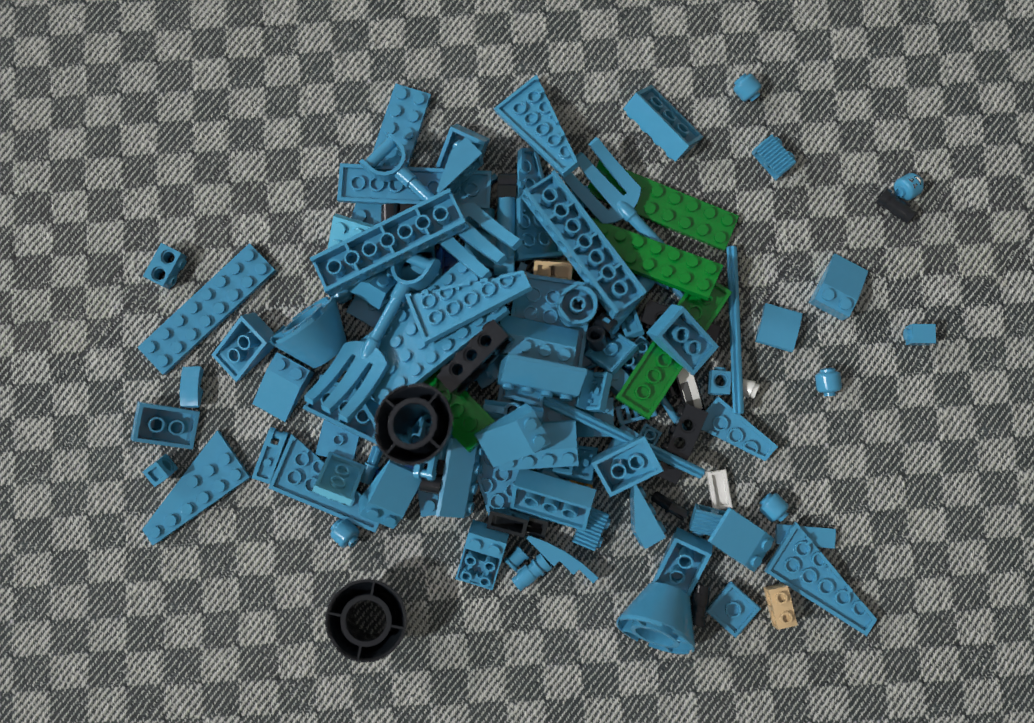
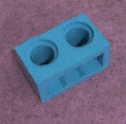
[143,243,187,289]

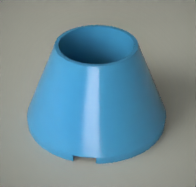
[270,295,347,368]
[616,582,695,654]

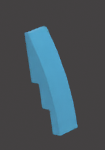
[526,535,598,583]

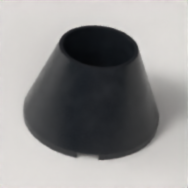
[374,383,453,465]
[325,579,407,663]

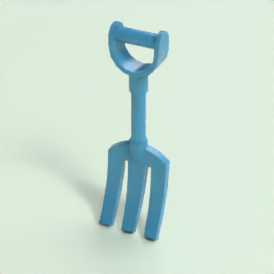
[359,132,523,279]
[557,137,685,299]
[304,254,441,423]

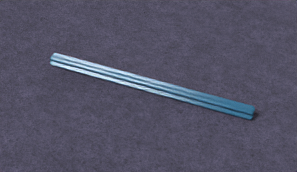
[726,246,744,414]
[543,397,705,479]

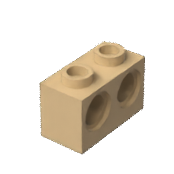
[533,259,573,280]
[763,583,798,630]

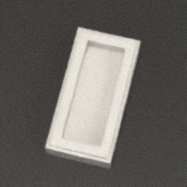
[706,469,733,510]

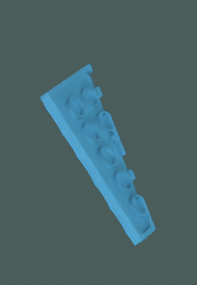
[494,74,579,178]
[515,148,564,261]
[405,270,533,345]
[142,430,251,546]
[268,434,380,533]
[477,452,519,515]
[764,521,877,636]

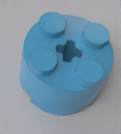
[557,285,598,327]

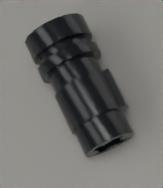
[874,187,916,223]
[691,584,711,627]

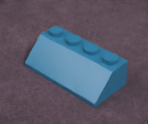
[623,85,703,162]
[500,315,579,366]
[497,354,587,401]
[499,420,579,471]
[436,437,484,518]
[510,469,596,531]

